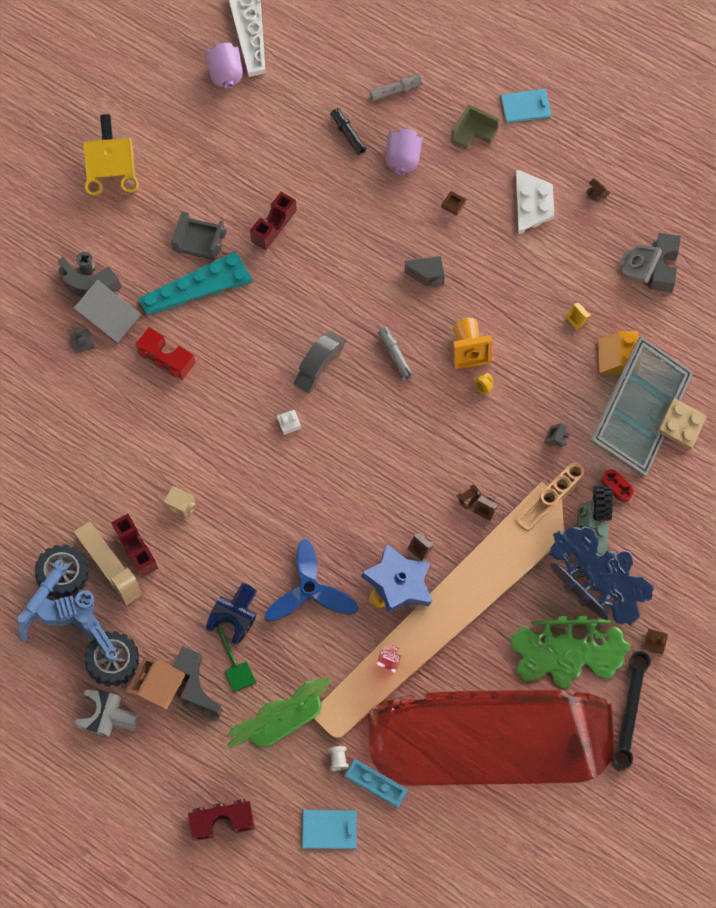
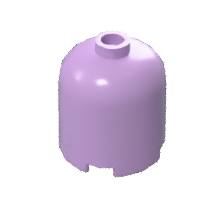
[204,43,243,89]
[385,128,423,175]

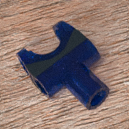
[206,583,257,645]

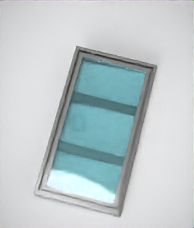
[590,336,694,477]

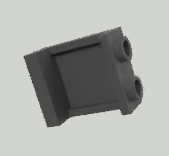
[171,211,227,260]

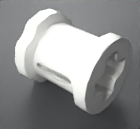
[328,746,349,771]

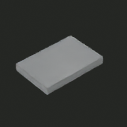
[74,279,141,343]

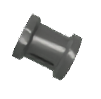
[76,252,95,275]

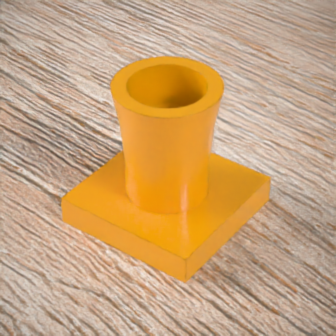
[452,318,492,370]

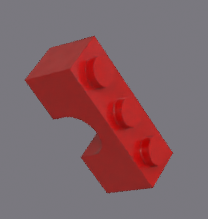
[135,327,196,380]

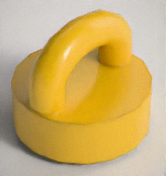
[474,373,493,395]
[369,587,385,608]

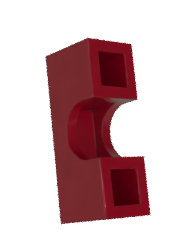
[250,191,297,250]
[111,513,159,578]
[188,799,255,841]

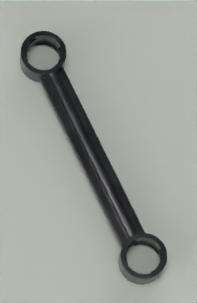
[611,651,651,771]

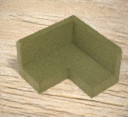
[451,104,500,149]

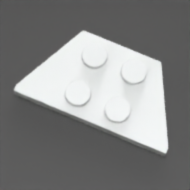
[516,170,554,234]

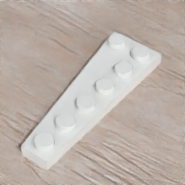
[228,0,266,77]

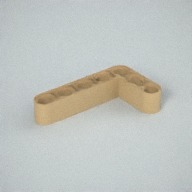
[73,521,143,606]

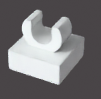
[277,410,301,435]

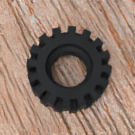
[592,485,613,521]

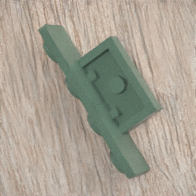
[574,501,608,579]

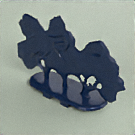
[550,527,653,626]

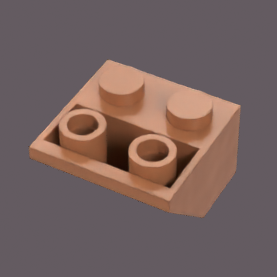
[126,657,185,710]

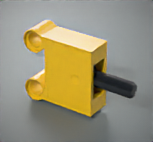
[83,114,139,196]

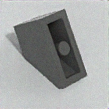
[404,256,445,287]

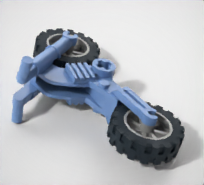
[17,544,139,687]

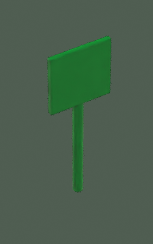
[218,627,256,692]

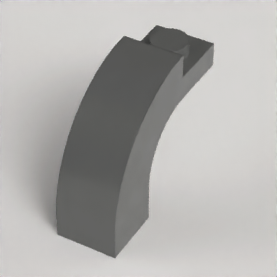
[58,257,122,297]
[293,331,347,393]

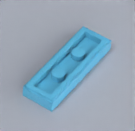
[344,759,408,809]

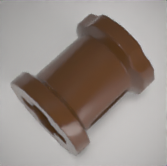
[457,484,482,509]

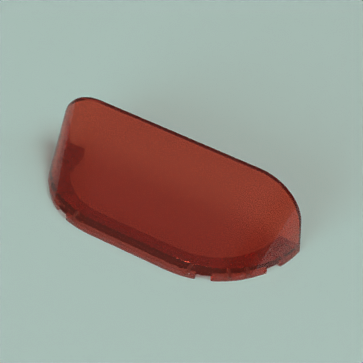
[369,690,614,786]

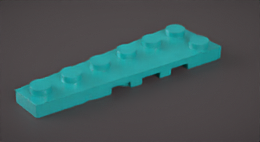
[138,251,253,316]

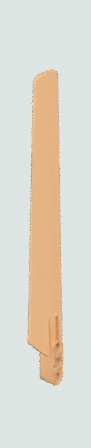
[314,463,584,738]

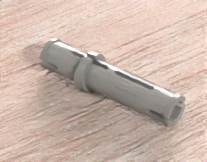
[370,74,423,101]
[378,327,413,380]

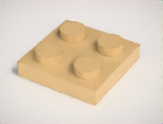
[657,398,707,450]

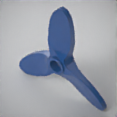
[265,538,358,621]

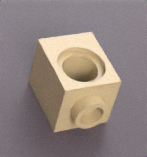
[164,486,196,518]

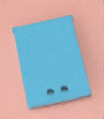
[501,89,551,123]
[302,809,357,849]

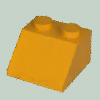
[598,331,640,375]

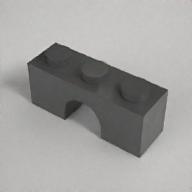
[648,233,681,292]

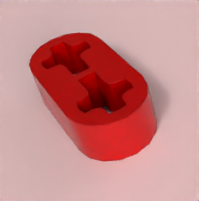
[602,469,634,502]

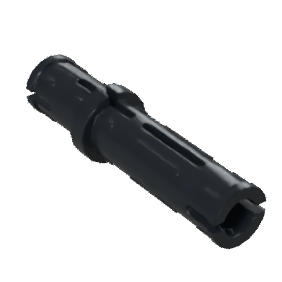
[330,108,367,155]

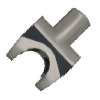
[73,690,139,737]

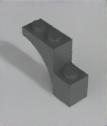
[173,646,222,718]

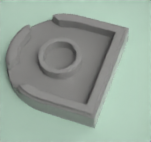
[620,245,662,283]

